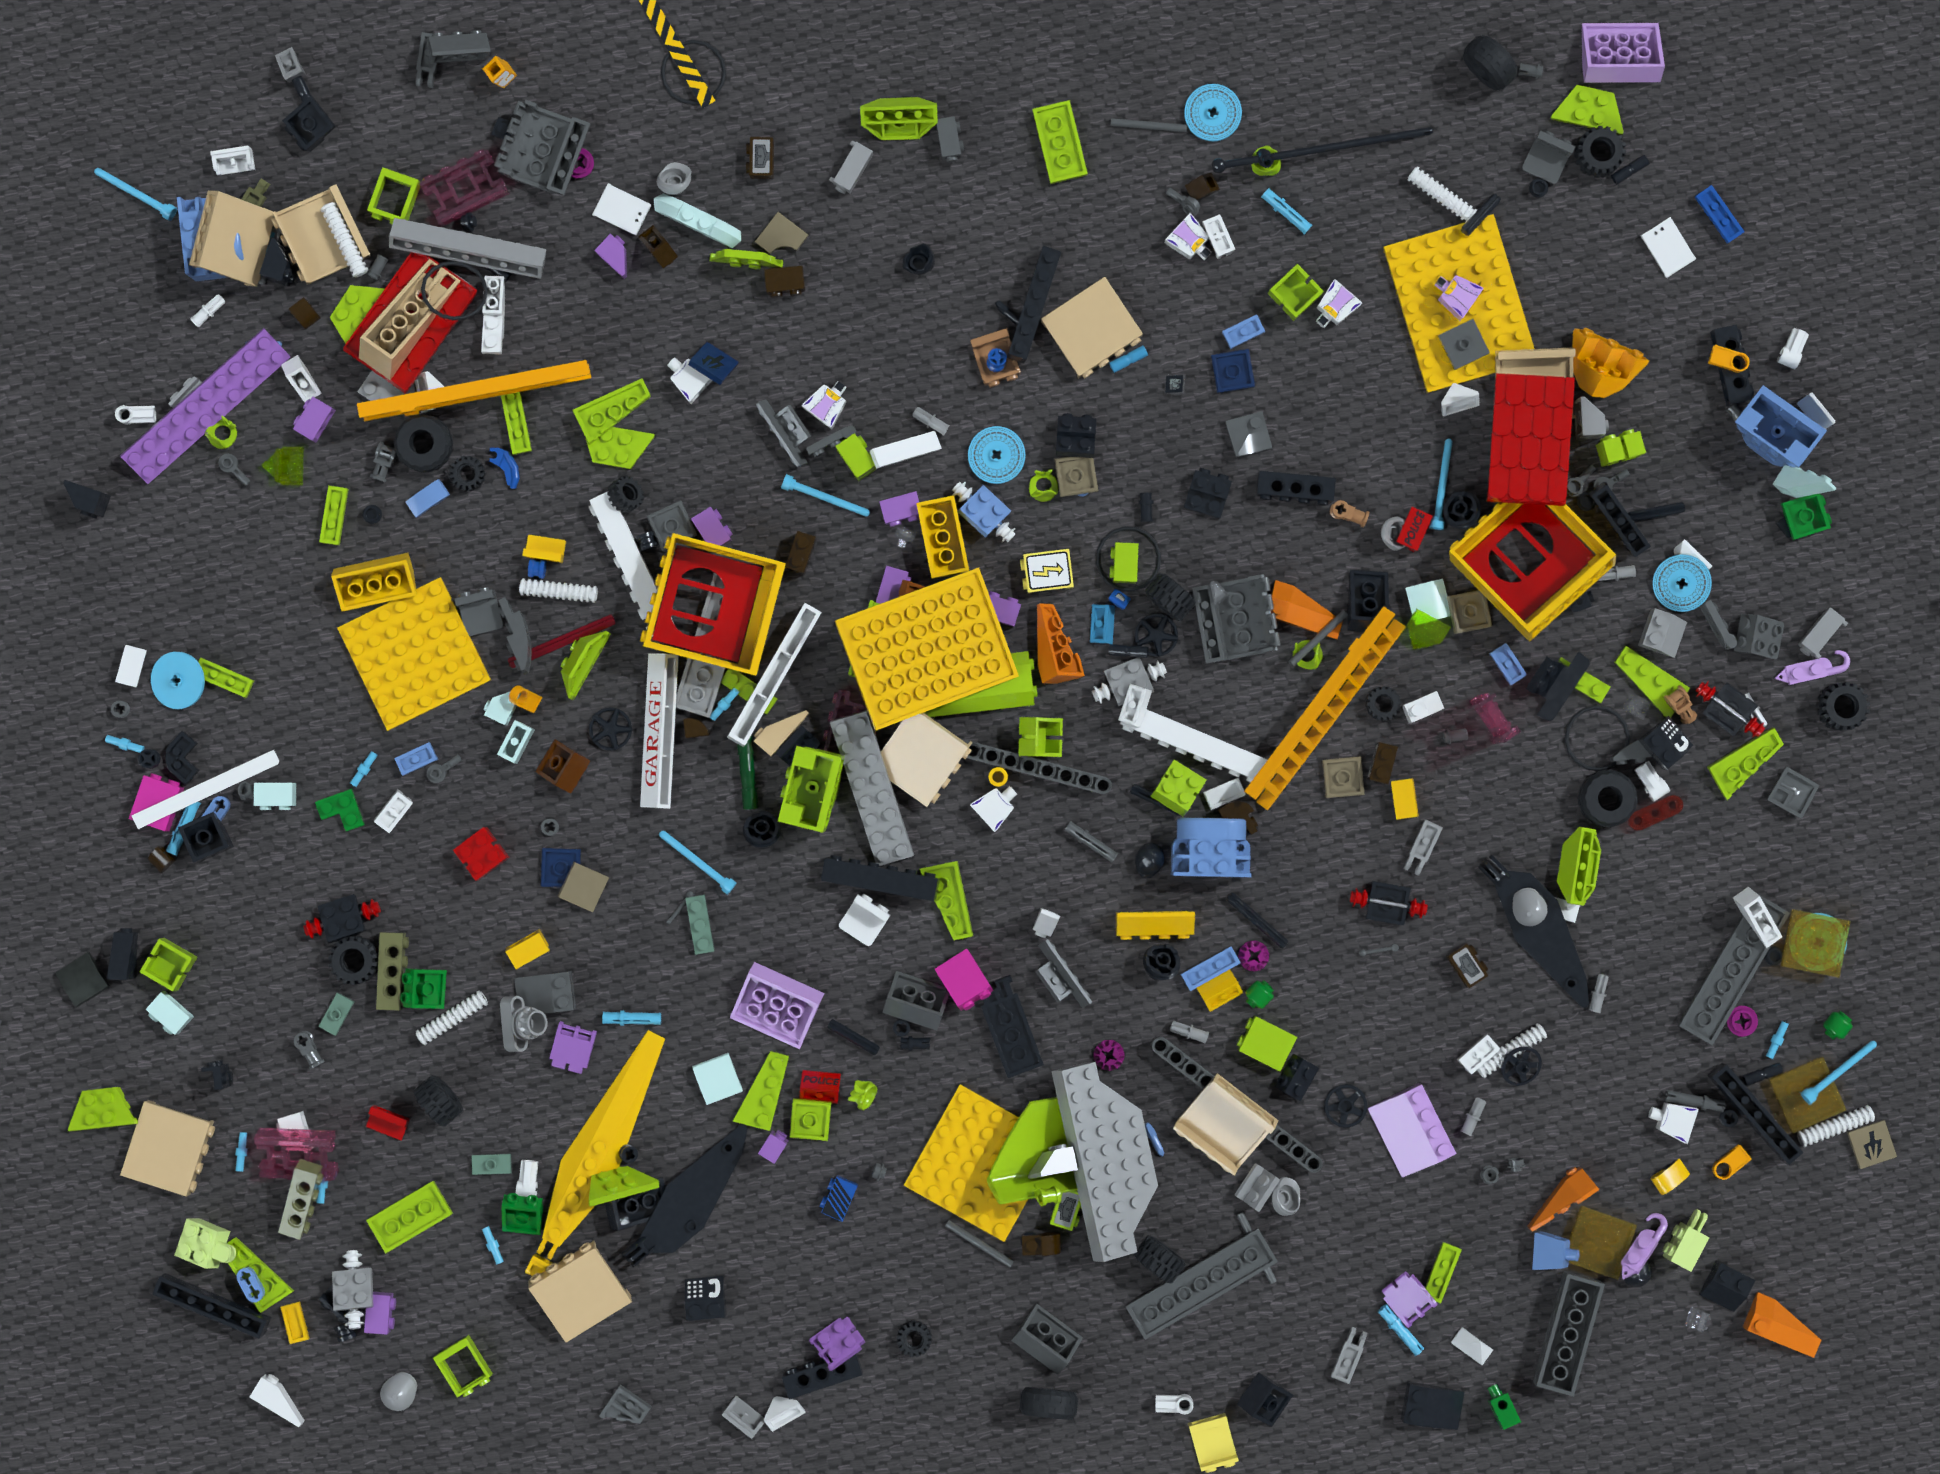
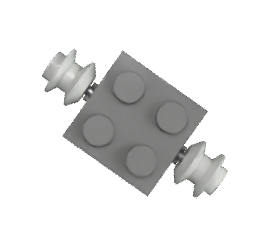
[1092,657,1167,706]
[332,1250,374,1330]

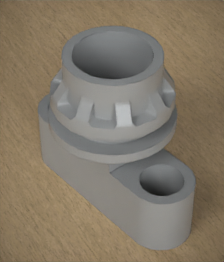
[500,996,548,1052]

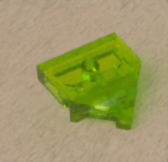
[262,447,304,486]
[1406,608,1451,650]

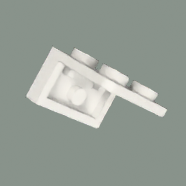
[839,893,890,946]

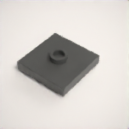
[1438,319,1490,370]
[647,501,698,551]

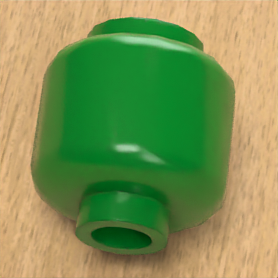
[1245,980,1274,1009]
[1823,1011,1853,1040]

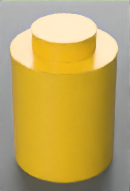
[988,767,1008,787]

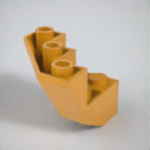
[1572,328,1649,398]

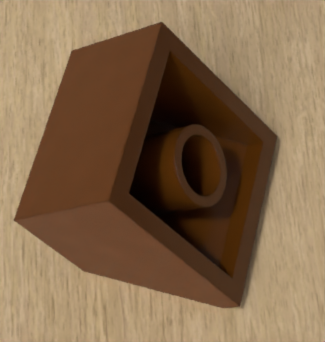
[535,739,590,794]

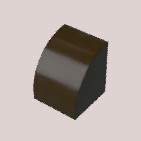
[1185,172,1220,201]
[289,297,321,329]
[683,718,710,738]
[148,846,176,873]

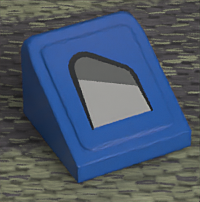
[1108,589,1131,610]

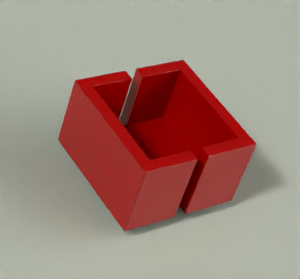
[453,827,510,881]

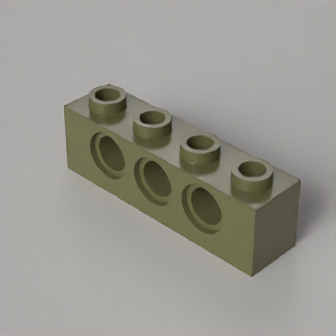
[376,932,409,1011]
[278,1159,324,1240]

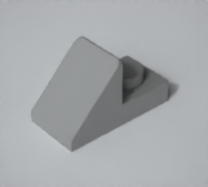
[275,47,306,83]

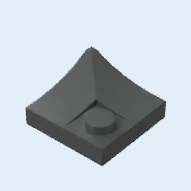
[1225,411,1272,457]
[1767,766,1819,819]

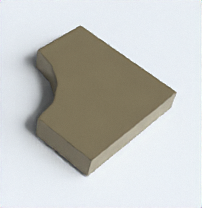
[755,212,809,254]

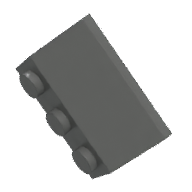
[428,30,491,63]
[882,971,949,1031]
[1011,1304,1083,1375]

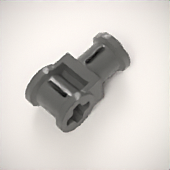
[370,442,397,483]
[294,1031,325,1069]

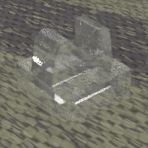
[895,526,917,549]
[1685,1307,1711,1332]

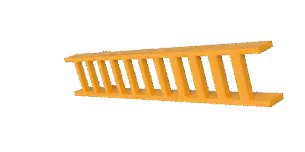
[357,360,591,422]
[1244,606,1406,811]

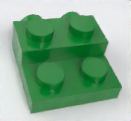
[1781,493,1832,540]
[400,968,447,1009]
[502,1193,543,1235]

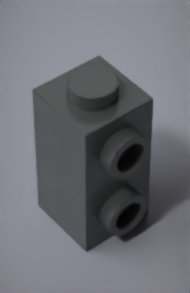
[936,116,964,163]

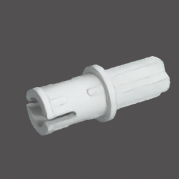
[190,294,225,327]

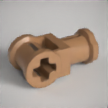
[1330,500,1369,528]
[1664,685,1697,724]

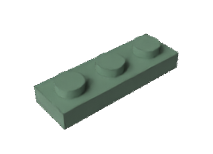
[685,894,715,955]

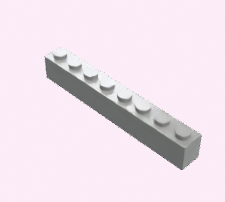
[389,218,546,279]

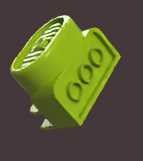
[778,746,845,833]

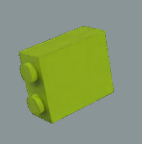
[1236,1015,1297,1071]

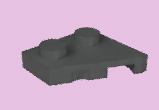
[599,1385,652,1424]

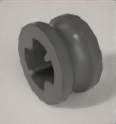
[111,701,130,718]
[541,819,559,836]

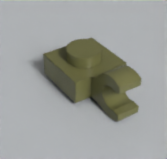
[241,178,271,207]

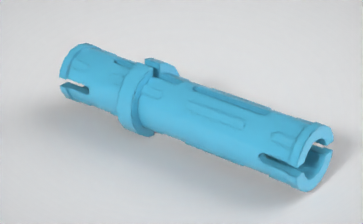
[1261,188,1312,234]
[166,802,201,856]
[602,1010,661,1026]
[1377,1304,1424,1356]

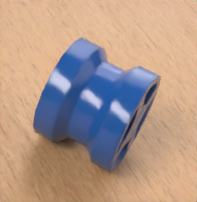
[986,348,1007,372]
[528,558,546,579]

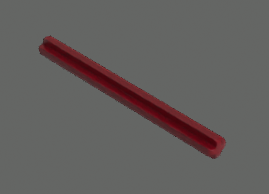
[508,614,615,668]

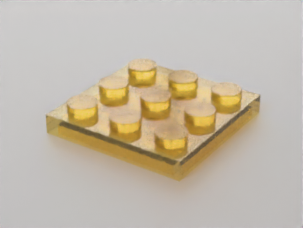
[1781,909,1850,978]
[1769,1057,1846,1133]
[1569,1205,1637,1280]

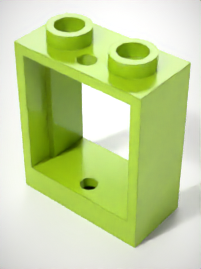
[367,167,422,225]
[433,1335,493,1397]

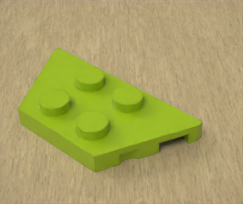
[1550,85,1624,135]
[710,249,783,269]
[330,285,384,344]
[586,427,655,469]
[68,1087,138,1131]
[589,1166,659,1207]

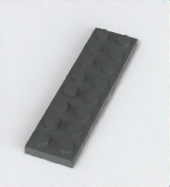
[1678,894,1790,1046]
[1125,1228,1278,1340]

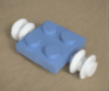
[952,482,1016,543]

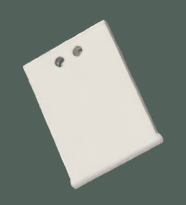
[592,183,651,235]
[1641,217,1696,278]

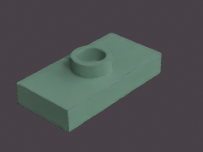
[319,993,355,1036]
[472,1154,512,1175]

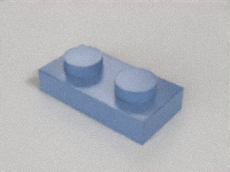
[1222,314,1265,349]
[1489,643,1527,685]
[394,742,438,776]

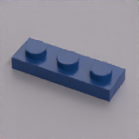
[1695,185,1744,244]

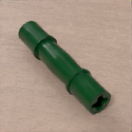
[737,734,759,810]

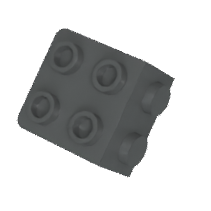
[1522,130,1575,185]
[454,587,503,636]
[1734,614,1784,659]

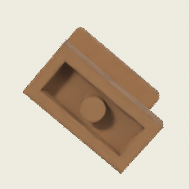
[970,328,1021,388]

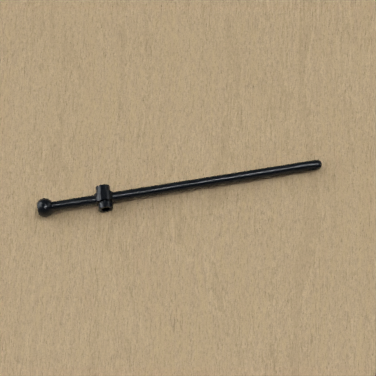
[1212,127,1433,173]

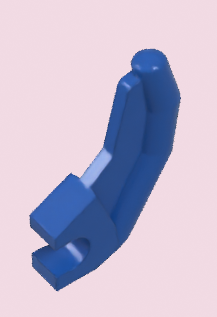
[490,448,520,489]

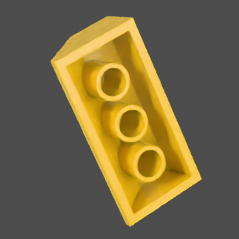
[916,495,969,579]
[331,553,417,611]
[1116,911,1195,940]

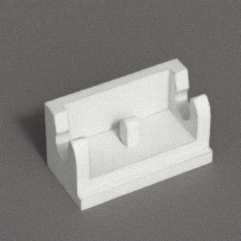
[210,146,255,176]
[1202,215,1235,259]
[115,645,147,687]
[374,789,413,833]
[1457,1034,1500,1075]

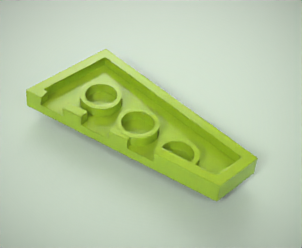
[573,379,651,445]
[1615,646,1690,718]
[1707,727,1784,800]
[920,861,973,940]
[733,1051,789,1131]
[227,1237,294,1313]

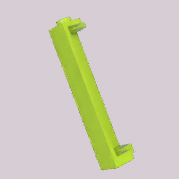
[924,651,1038,717]

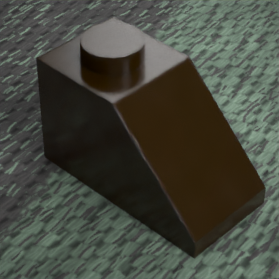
[638,225,678,268]

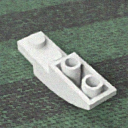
[481,276,505,354]

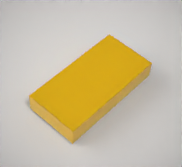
[280,1301,310,1344]

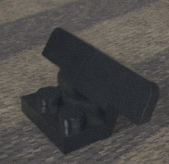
[1526,652,1590,721]

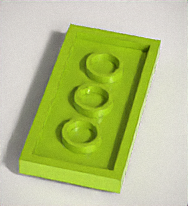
[1032,100,1088,184]
[366,1180,453,1254]

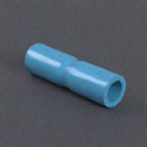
[1109,345,1148,373]

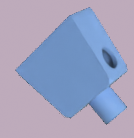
[1532,1231,1579,1270]

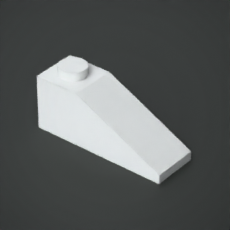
[1733,887,1782,948]
[1033,908,1060,939]
[250,1374,305,1427]

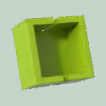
[1268,264,1324,321]
[1596,429,1646,467]
[836,433,878,481]
[1019,717,1063,757]
[1150,760,1206,817]
[140,938,198,991]

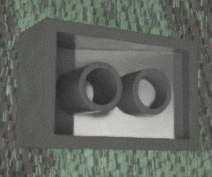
[514,971,576,1014]

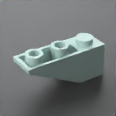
[1773,465,1836,498]

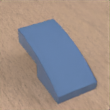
[406,479,450,517]

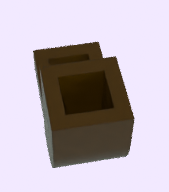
[1217,801,1258,835]
[1022,1232,1061,1256]

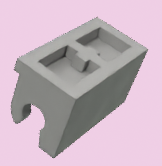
[722,1396,764,1439]

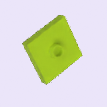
[789,1098,831,1141]

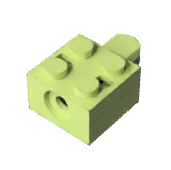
[1663,1209,1709,1272]
[175,1218,236,1269]

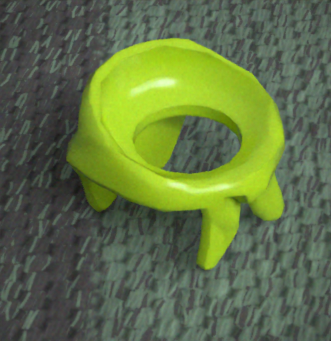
[1251,145,1281,176]
[205,416,237,449]
[1029,470,1059,502]
[1293,640,1323,670]
[848,1080,877,1110]

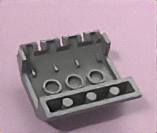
[494,100,591,195]
[1192,574,1281,663]

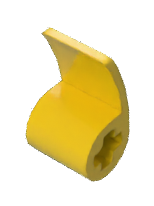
[1650,1159,1690,1195]

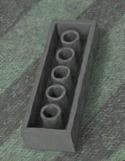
[1533,1270,1605,1397]

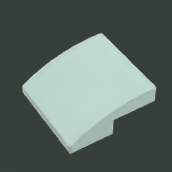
[1405,579,1451,625]
[692,1053,743,1105]

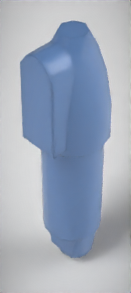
[1145,1122,1164,1156]

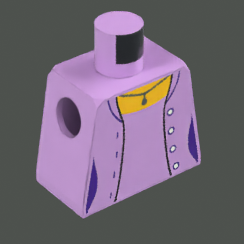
[1434,275,1484,321]

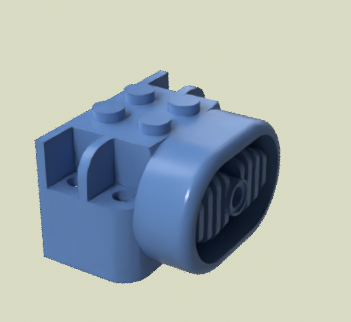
[177,197,244,281]
[1735,385,1827,468]
[1171,818,1251,877]

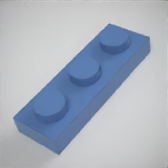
[1181,947,1240,991]

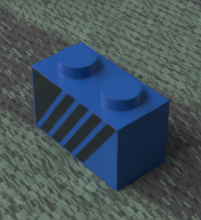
[820,1175,858,1222]

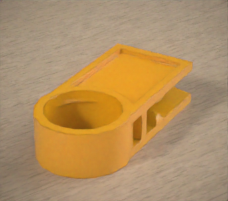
[1708,345,1750,373]
[509,685,542,713]
[1712,1144,1752,1180]

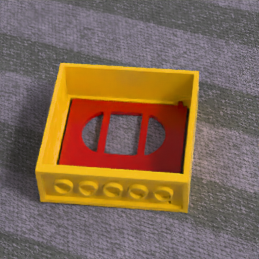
[1449,502,1616,642]
[640,533,786,676]

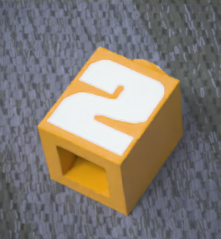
[482,56,517,88]

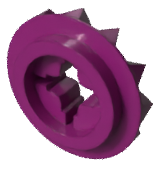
[572,148,594,179]
[1238,941,1269,971]
[1726,1006,1758,1037]
[1094,1040,1125,1071]

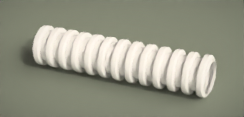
[1408,166,1477,223]
[320,202,368,277]
[519,578,598,603]
[416,991,488,1045]
[1477,1023,1547,1078]
[1797,1105,1875,1147]

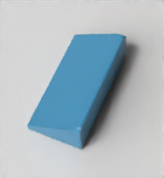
[1090,604,1115,644]

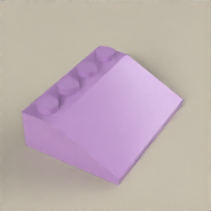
[1582,23,1665,83]
[730,962,824,1049]
[1367,1083,1456,1177]

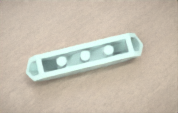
[654,193,741,248]

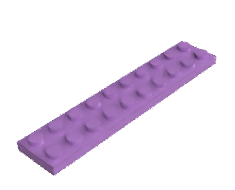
[120,328,291,484]

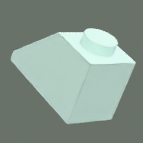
[484,692,521,725]

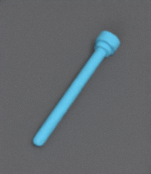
[94,168,177,221]
[1429,439,1452,530]
[781,474,870,516]
[659,831,737,895]
[1800,1041,1877,1105]

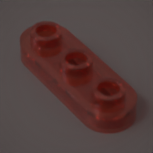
[1628,795,1683,830]

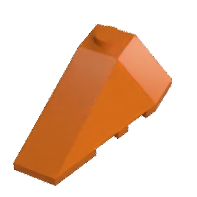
[1271,580,1343,639]
[1037,603,1085,684]
[1527,1167,1599,1232]
[1743,1292,1821,1358]

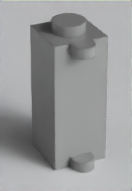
[829,141,873,194]
[1798,607,1848,659]

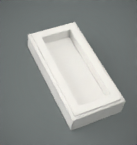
[1203,777,1246,810]

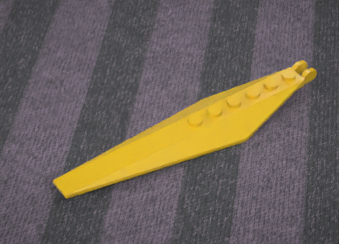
[536,1030,665,1260]

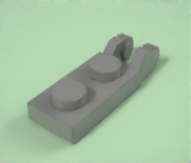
[1404,819,1443,875]
[1331,1327,1367,1384]

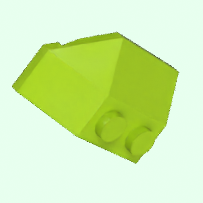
[860,97,938,140]
[561,631,611,700]
[1557,827,1601,906]

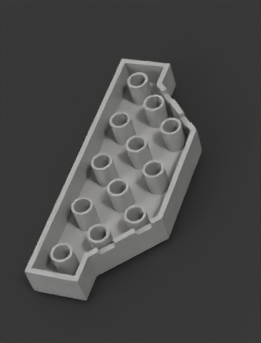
[1051,1062,1158,1262]

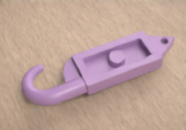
[1775,650,1850,685]
[1621,1213,1668,1279]

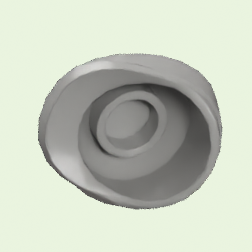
[656,162,692,195]
[1381,516,1405,551]
[1513,888,1547,926]
[1272,1177,1300,1216]
[380,1372,417,1411]

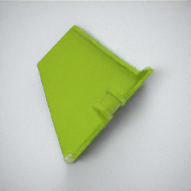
[987,1097,1077,1206]

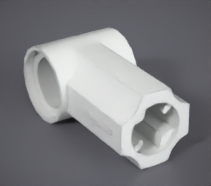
[1777,328,1809,370]
[115,405,156,425]
[1634,761,1670,802]
[516,1160,538,1197]
[1156,1394,1193,1415]

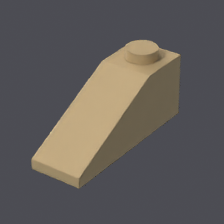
[754,710,810,757]

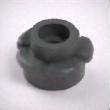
[1507,1157,1526,1172]
[872,1163,887,1181]
[1480,1165,1499,1185]

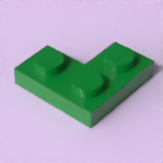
[315,789,365,832]

